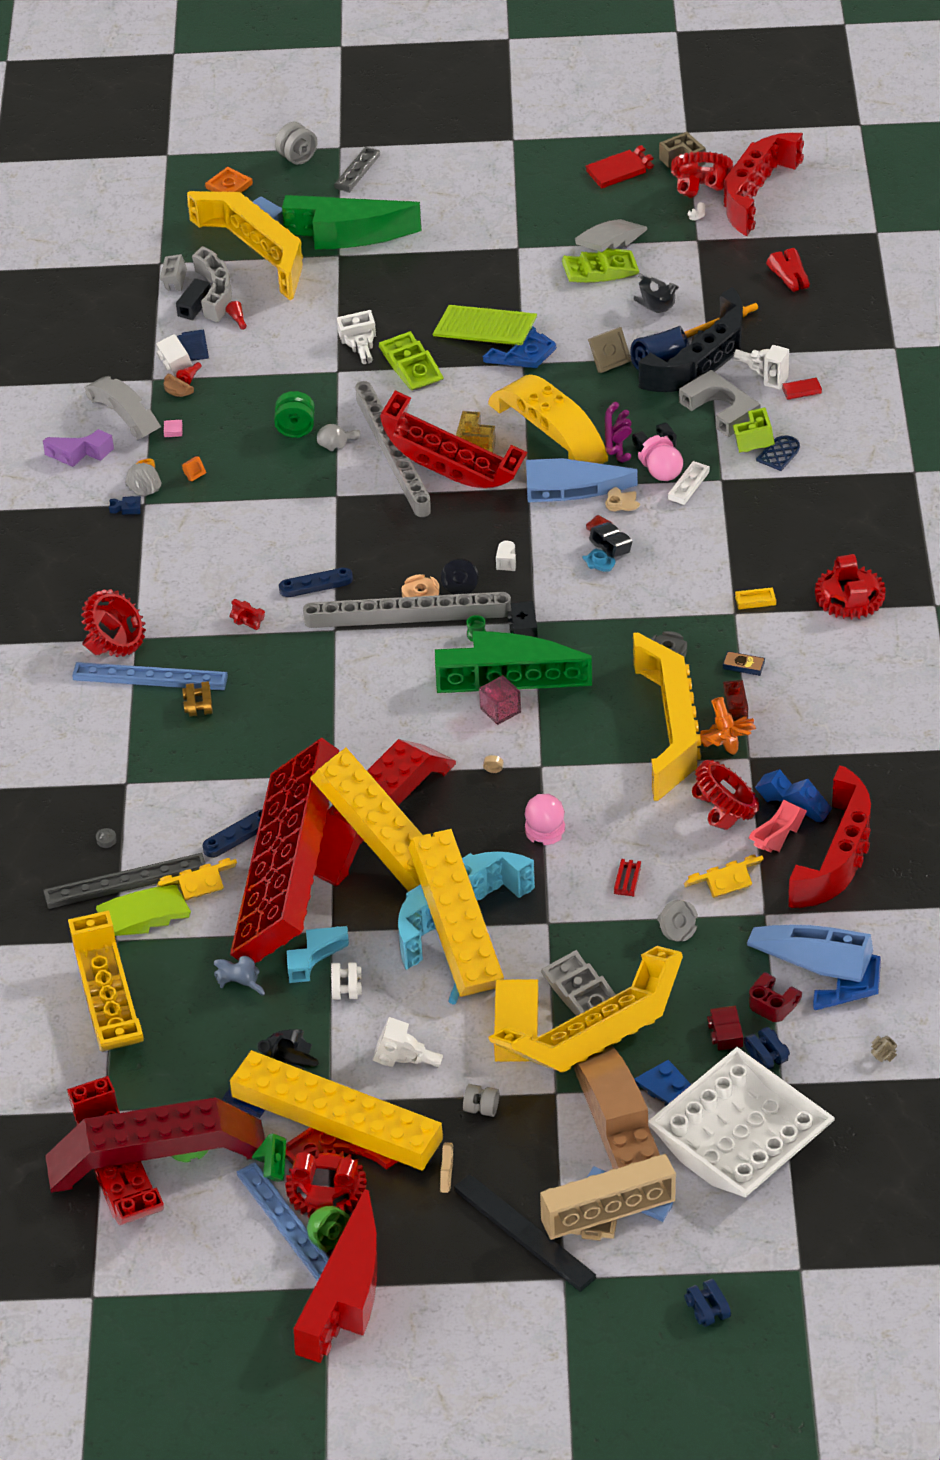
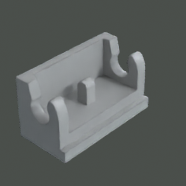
[160,254,187,291]

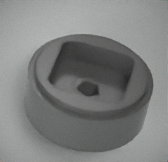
[96,828,117,848]

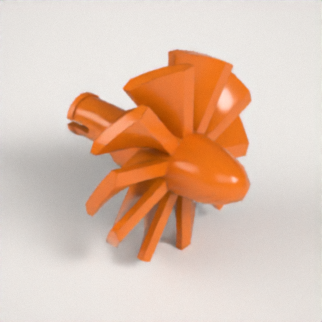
[700,697,756,755]

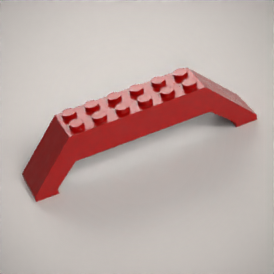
[314,739,456,887]

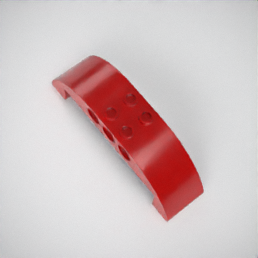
[380,390,528,488]
[788,765,871,908]

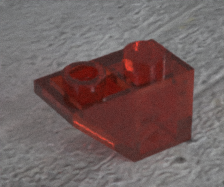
[723,680,749,722]

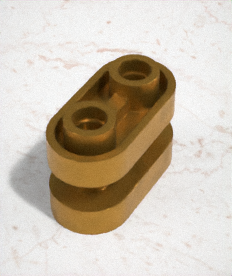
[182,681,213,717]

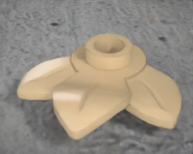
[605,487,640,511]

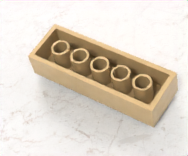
[540,1154,676,1240]

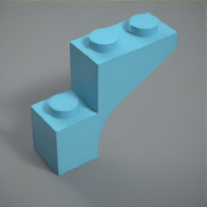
[287,926,349,983]

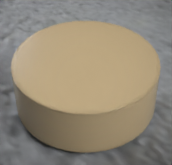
[483,755,504,773]

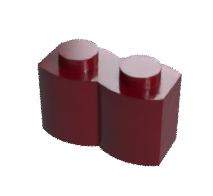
[707,1006,743,1051]

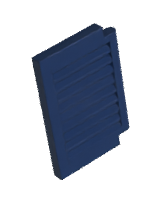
[177,329,209,361]

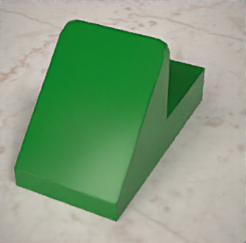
[252,1133,286,1182]

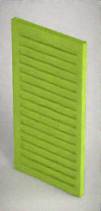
[433,305,537,345]

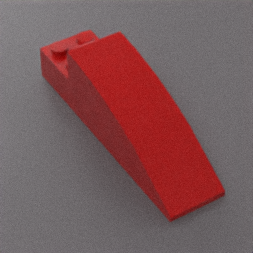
[294,1189,377,1363]

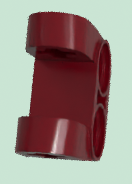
[749,972,802,1022]

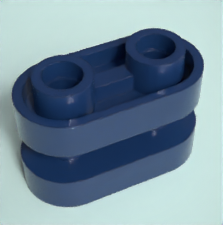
[744,1027,790,1070]
[684,1279,731,1327]

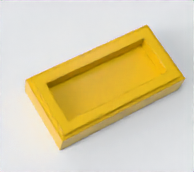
[735,587,776,610]

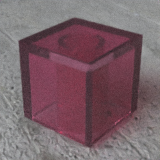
[479,676,521,725]

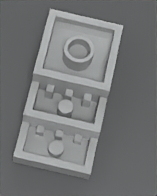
[575,219,647,252]
[541,950,616,1016]

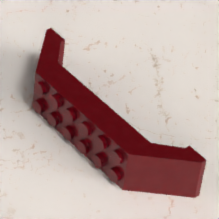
[45,1097,265,1193]

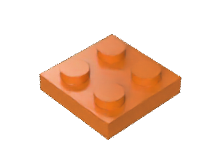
[205,167,253,193]

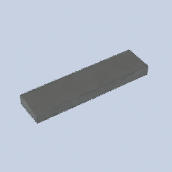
[334,147,380,193]

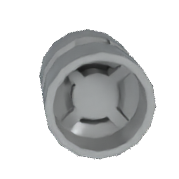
[463,1084,499,1117]

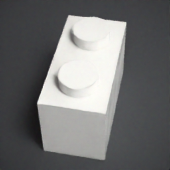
[156,334,193,376]

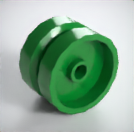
[274,391,315,438]

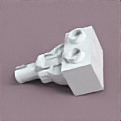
[337,310,376,364]
[734,345,789,390]
[372,1017,443,1068]

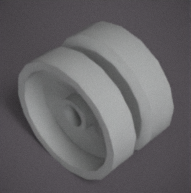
[275,121,318,165]

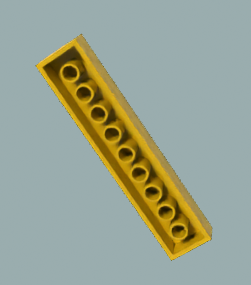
[230,1050,443,1171]

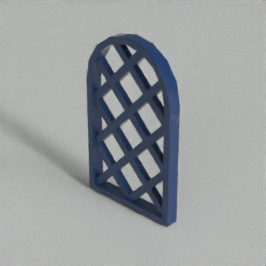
[756,435,800,471]

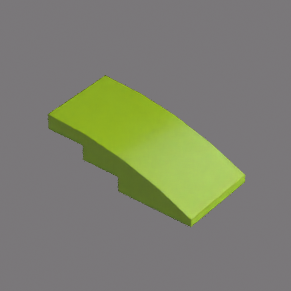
[562,248,640,283]
[379,331,444,391]
[96,884,191,936]

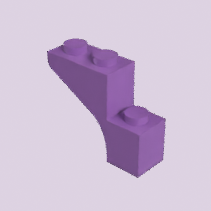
[43,429,114,467]

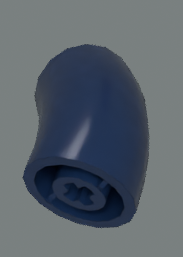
[630,326,689,370]

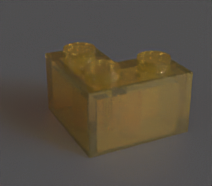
[456,411,496,453]

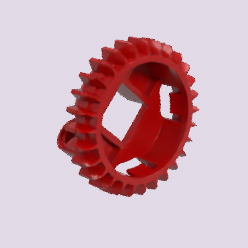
[671,151,734,198]
[815,554,886,620]
[81,589,146,657]
[692,760,759,830]
[285,1149,367,1218]

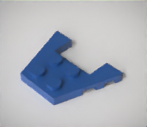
[483,326,557,368]
[813,954,881,1010]

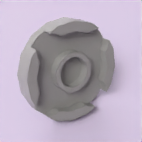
[657,900,698,941]

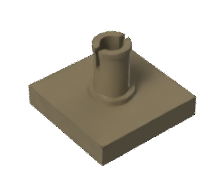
[588,327,632,373]

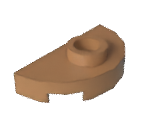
[164,373,194,396]

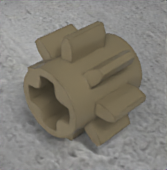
[871,1036,897,1062]

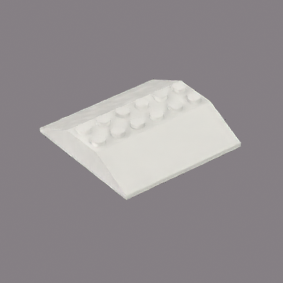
[648,1047,835,1197]

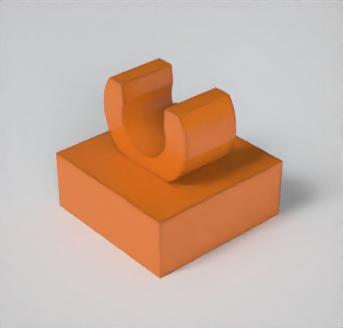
[182,456,207,481]

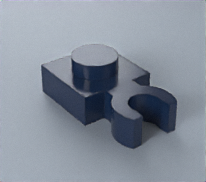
[109,496,142,515]

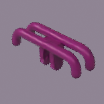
[605,402,632,463]

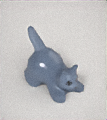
[214,956,265,996]

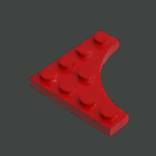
[285,1127,398,1170]

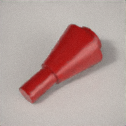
[225,301,247,330]
[176,362,202,385]

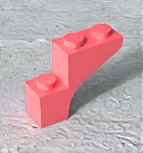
[749,800,807,853]

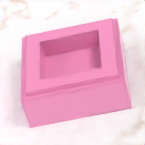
[164,420,183,437]

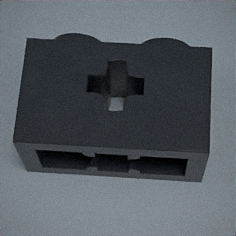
[507,601,538,638]

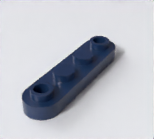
[279,567,353,597]
[202,809,263,858]

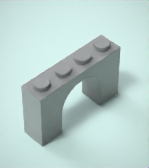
[679,370,761,437]

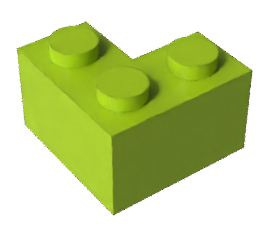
[733,407,775,453]

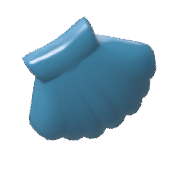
[582,549,615,572]

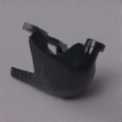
[634,273,679,313]
[258,1029,319,1070]

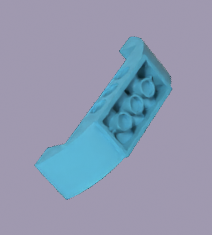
[398,852,535,970]

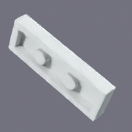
[668,461,710,505]

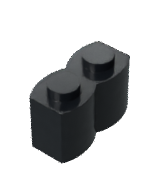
[589,522,633,558]

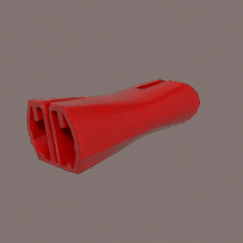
[766,248,810,292]

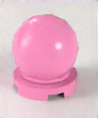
[638,435,683,481]
[524,794,565,845]

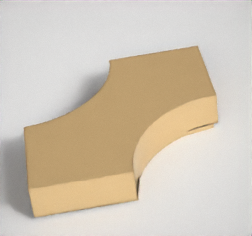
[440,1143,453,1193]

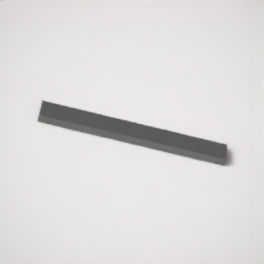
[43,853,206,909]

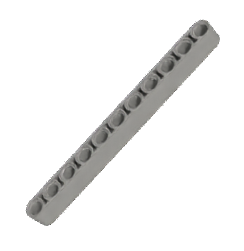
[355,381,431,517]
[303,592,511,628]

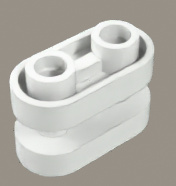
[331,962,362,1000]

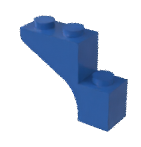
[755,769,832,822]

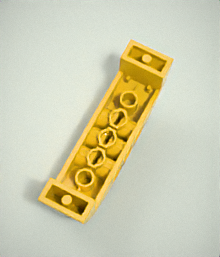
[488,375,608,464]
[68,910,143,1052]

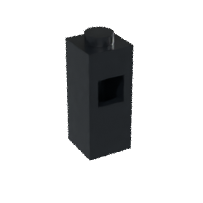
[176,278,211,320]

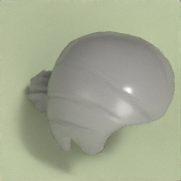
[316,424,360,451]

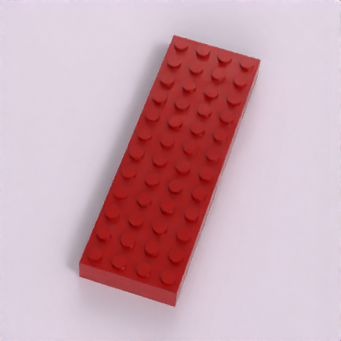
[230,737,340,963]

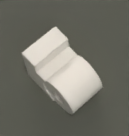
[496,541,516,571]

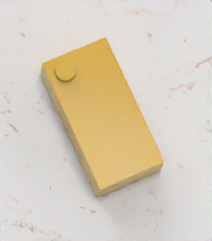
[494,979,539,1062]

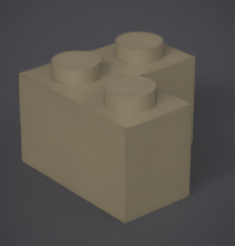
[659,132,706,168]

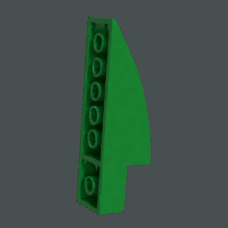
[282,195,422,249]
[435,631,592,693]

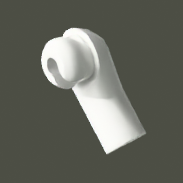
[688,202,705,221]

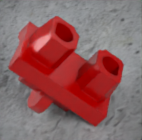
[229,599,265,630]

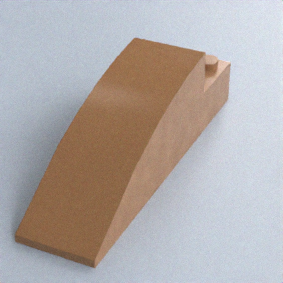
[573,1044,660,1169]

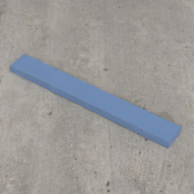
[72,662,228,690]
[237,1162,329,1282]

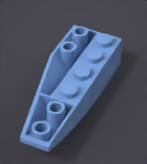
[526,458,637,502]
[747,925,873,982]

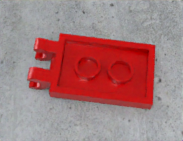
[586,145,654,189]

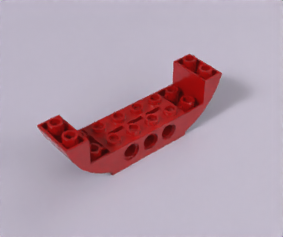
[724,132,804,236]
[67,1076,164,1225]

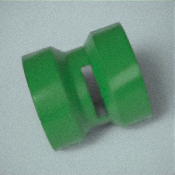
[466,615,486,641]

